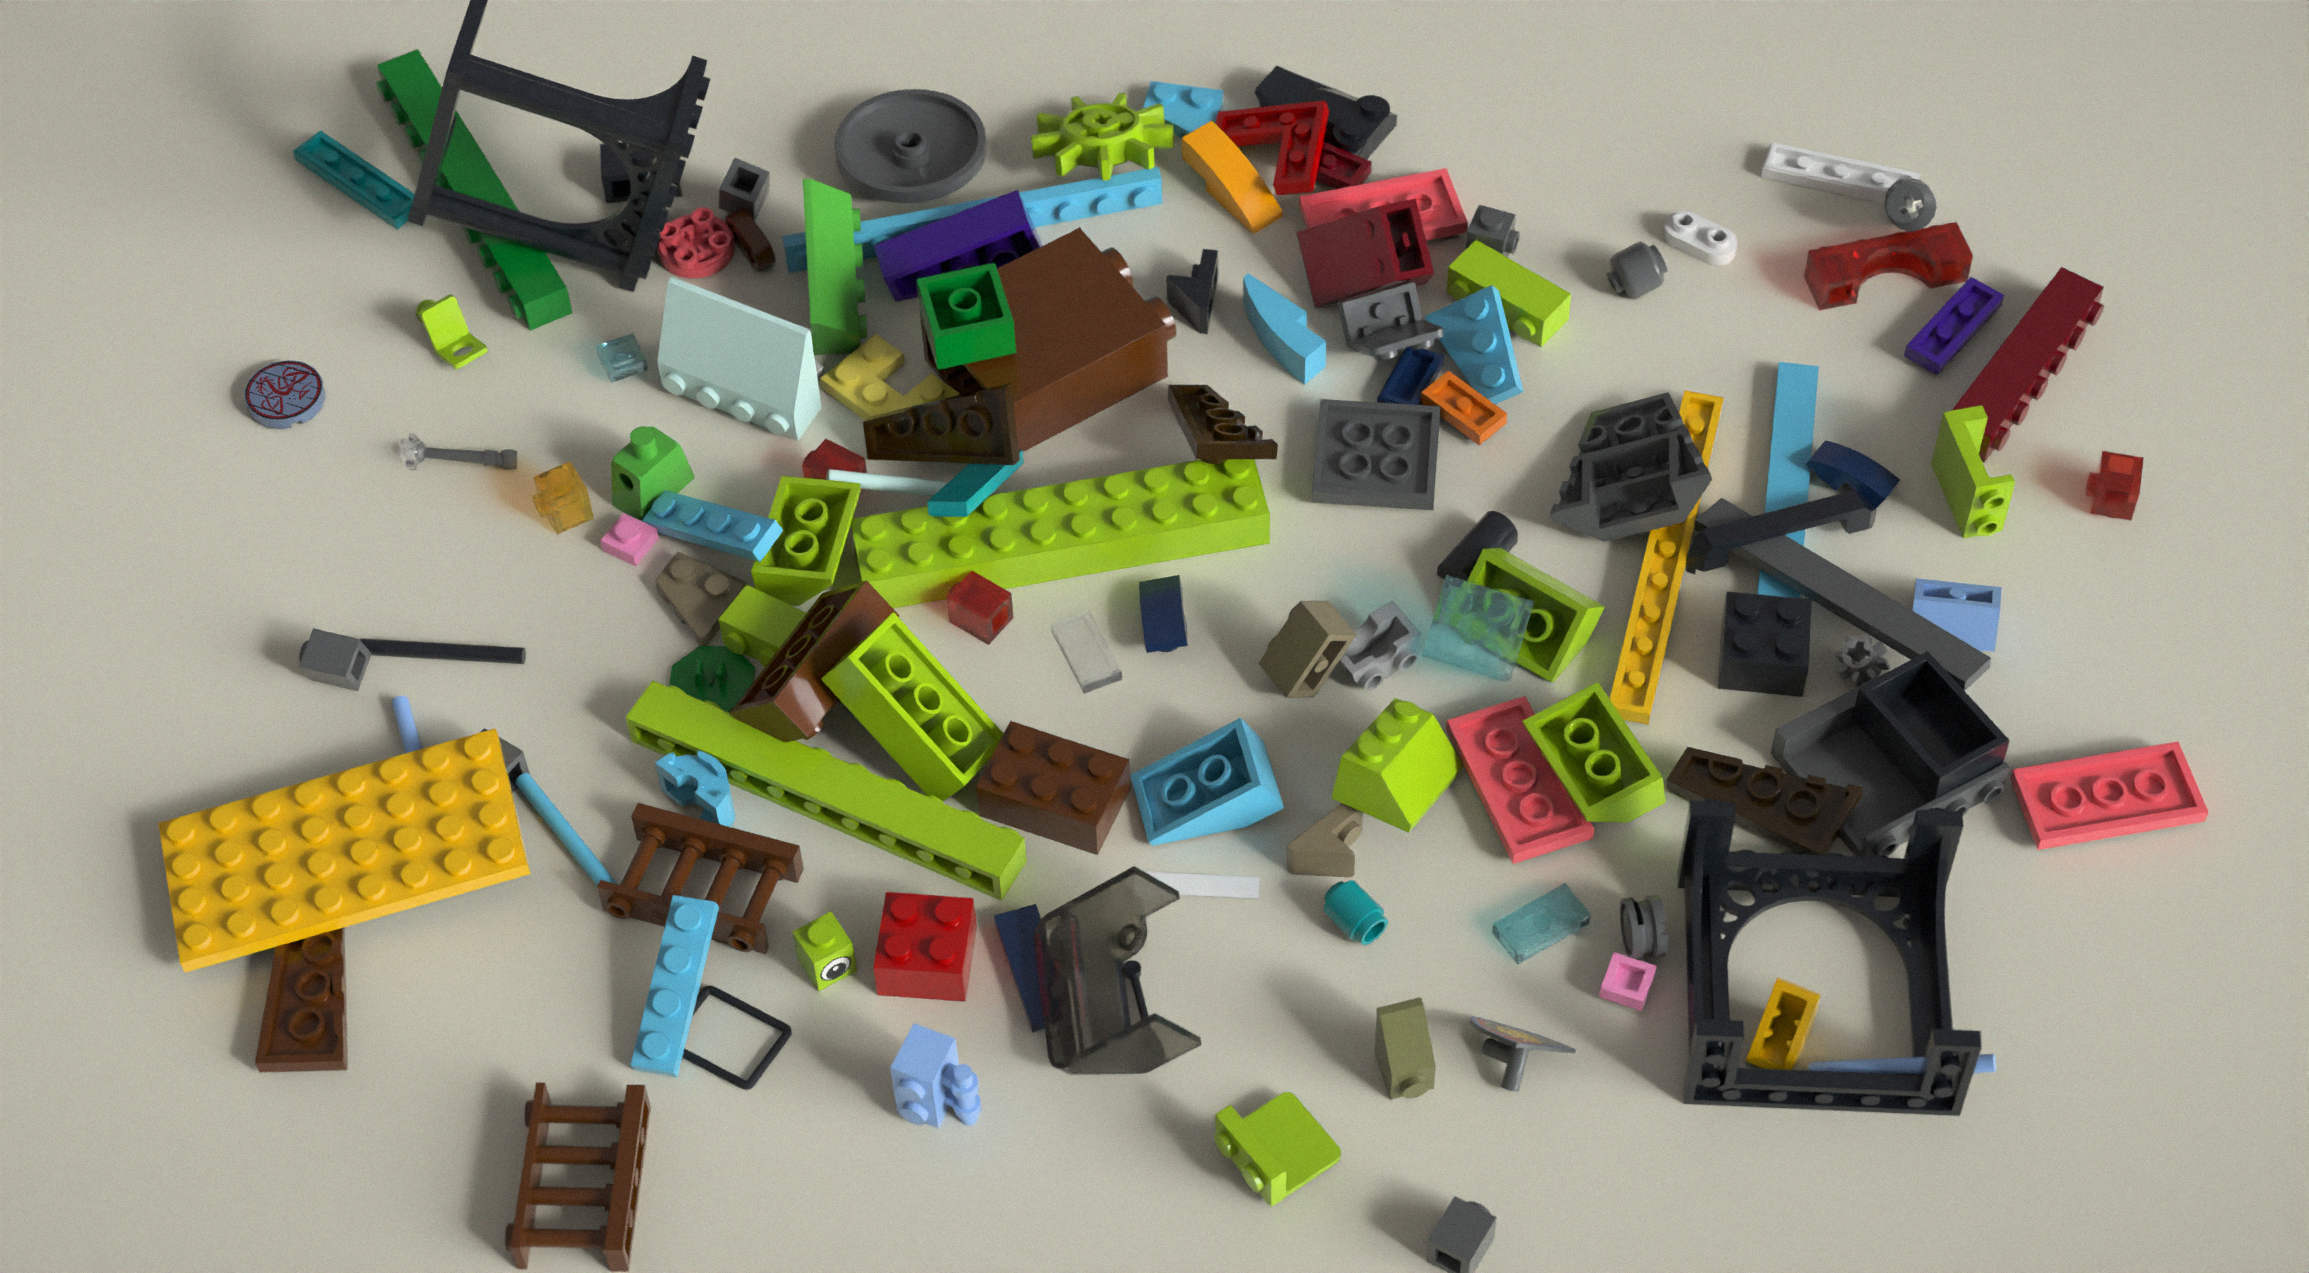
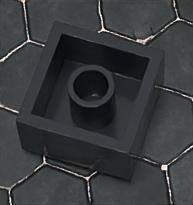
[1718,592,1811,697]

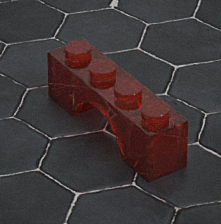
[1804,222,1973,311]

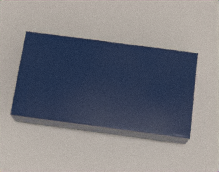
[1377,346,1444,405]

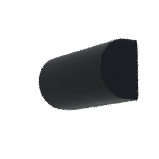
[1437,511,1518,590]

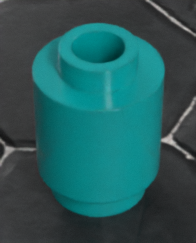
[1323,880,1388,945]

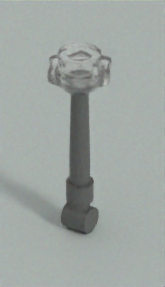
[399,433,517,470]

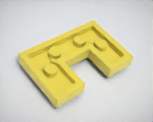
[820,334,960,420]

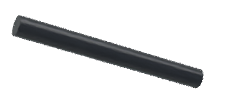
[360,638,526,664]

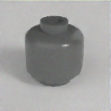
[1606,241,1668,299]

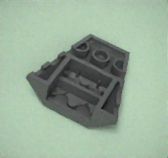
[1550,392,1712,542]

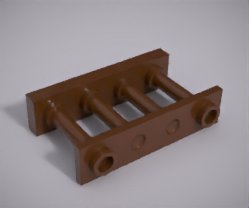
[597,803,804,954]
[505,1082,651,1272]

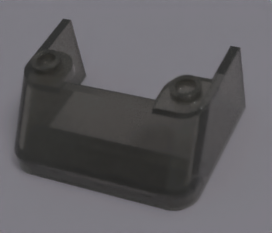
[1034,866,1202,1075]

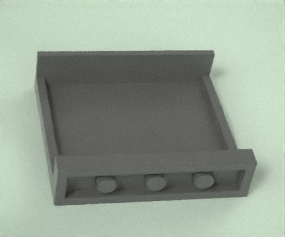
[1771,675,2010,857]

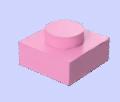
[600,513,659,566]
[1599,952,1657,1011]

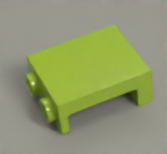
[1931,405,2015,538]

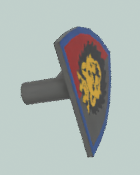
[1470,1015,1576,1092]

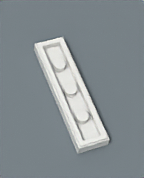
[1761,142,1921,210]

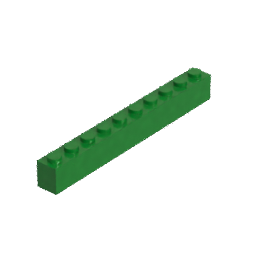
[376,49,573,331]

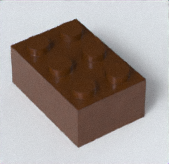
[976,721,1131,855]

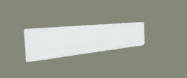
[1132,871,1260,899]

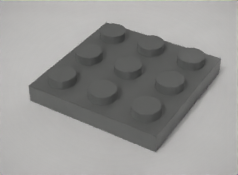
[1312,399,1441,510]

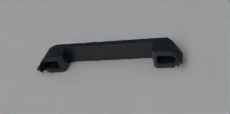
[1686,490,1876,574]

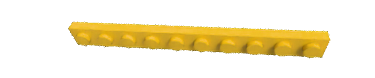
[1610,390,1724,725]

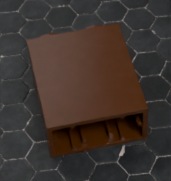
[919,227,1177,452]

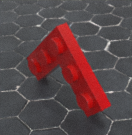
[1215,100,1329,196]

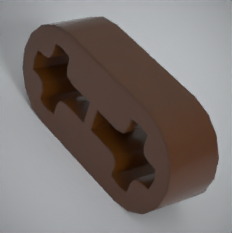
[725,208,776,272]

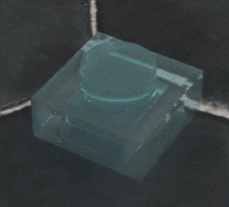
[596,333,648,383]

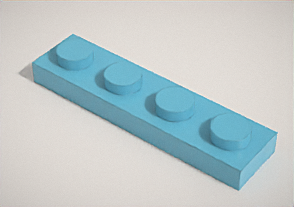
[642,490,783,562]
[630,895,719,1077]

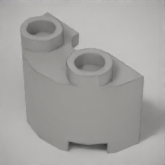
[1339,601,1422,691]

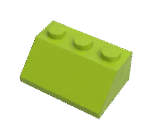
[751,476,861,606]
[1447,548,1605,682]
[1522,682,1666,823]
[1331,698,1463,833]

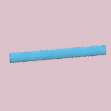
[515,773,618,886]

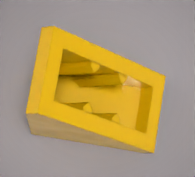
[1746,977,1821,1070]

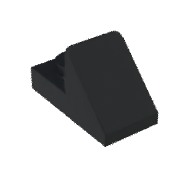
[1166,249,1218,334]

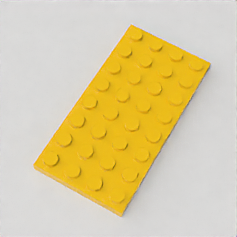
[158,728,531,973]

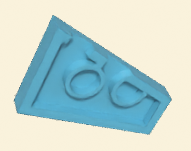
[1424,285,1524,405]

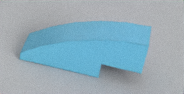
[1243,273,1326,385]

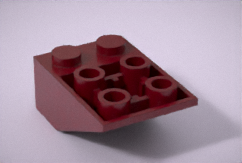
[1296,198,1434,308]

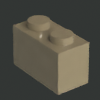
[1258,601,1357,698]

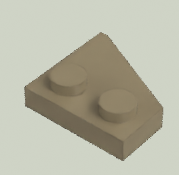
[655,552,747,646]

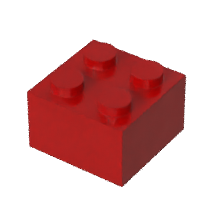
[873,892,977,1002]

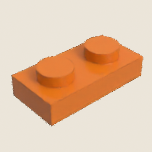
[1421,370,1507,445]

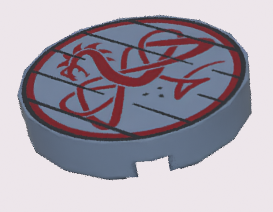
[244,360,326,429]

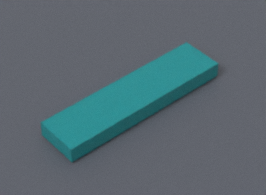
[293,130,415,229]
[927,449,1024,517]

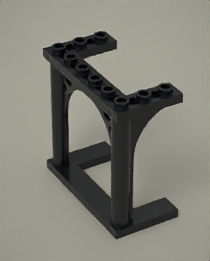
[408,0,711,292]
[1677,799,1982,1116]

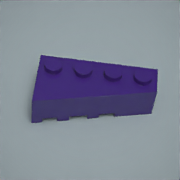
[874,190,1042,302]

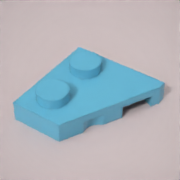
[1143,81,1224,138]

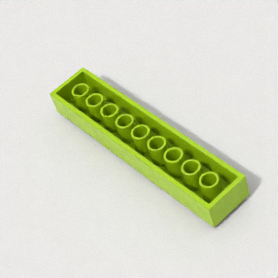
[851,459,1270,608]

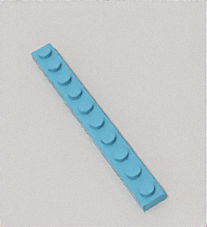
[782,167,1162,273]

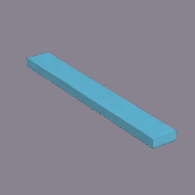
[1757,362,1819,598]

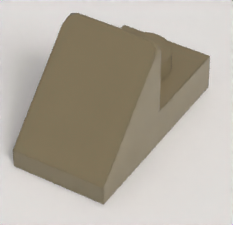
[1287,803,1363,877]

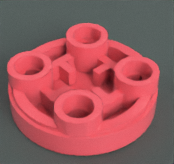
[657,207,735,279]

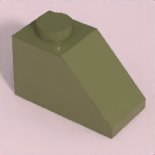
[1374,997,1436,1100]

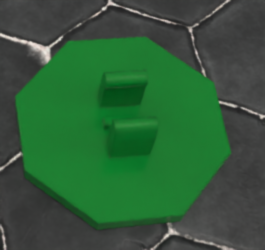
[669,646,755,713]

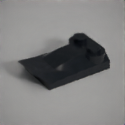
[1255,65,1397,159]

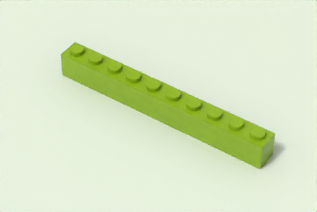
[626,680,1027,901]

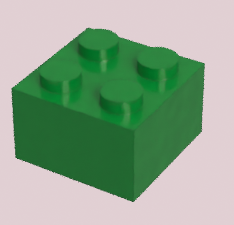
[916,263,1016,370]

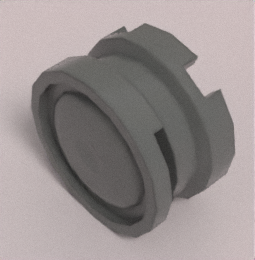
[1620,894,1668,960]

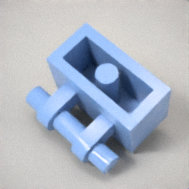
[1912,578,2002,652]
[890,1023,981,1128]

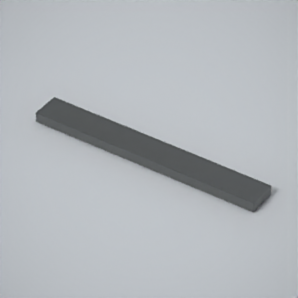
[1695,497,1991,691]

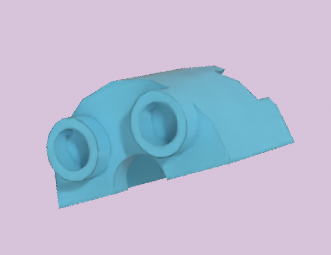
[655,751,736,827]

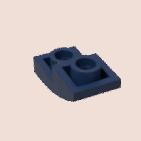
[1806,440,1900,508]
[1139,575,1188,653]

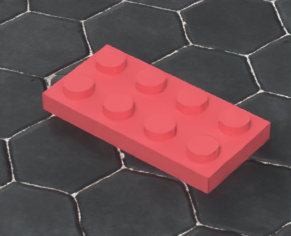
[1299,168,1468,241]
[1446,696,1594,864]
[2010,741,2208,850]

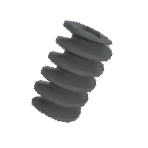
[1884,178,1937,231]

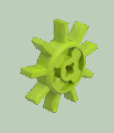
[1031,93,1174,181]

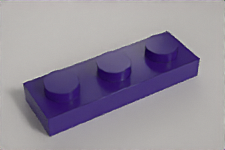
[1904,277,2004,375]

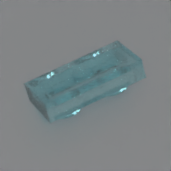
[1492,883,1591,964]

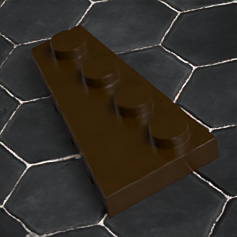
[863,383,1020,465]
[1167,385,1278,464]
[1666,747,1863,855]

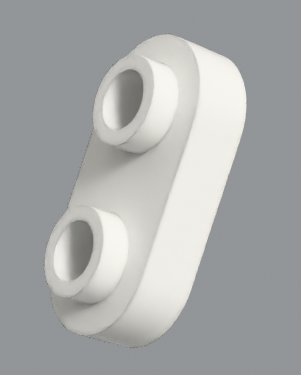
[1663,211,1737,266]

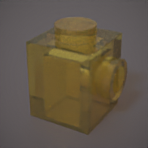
[532,461,594,535]

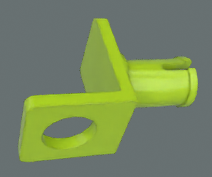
[415,294,488,369]

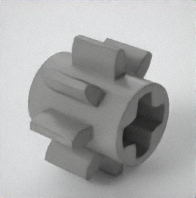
[1834,632,1890,688]

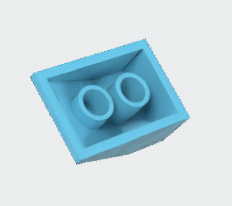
[1130,718,1284,846]

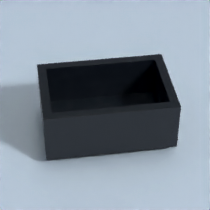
[1852,651,2010,803]

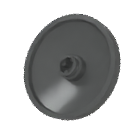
[834,89,987,203]

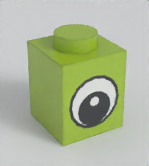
[792,911,857,991]

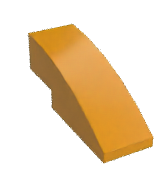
[1182,120,1283,234]

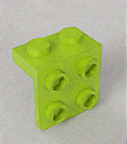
[1214,1092,1341,1207]

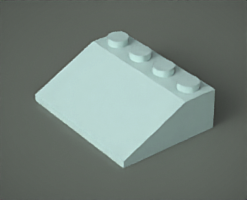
[657,277,822,441]

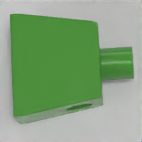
[611,426,695,521]

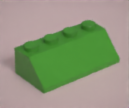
[803,179,867,355]

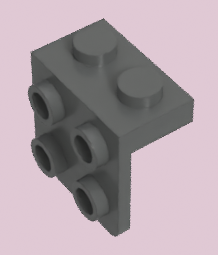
[1337,280,1444,360]

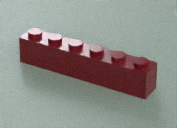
[1951,267,2104,463]

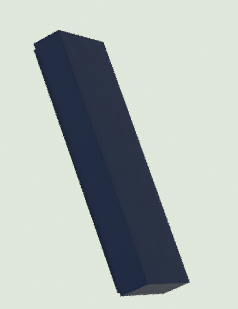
[994,904,1075,1032]

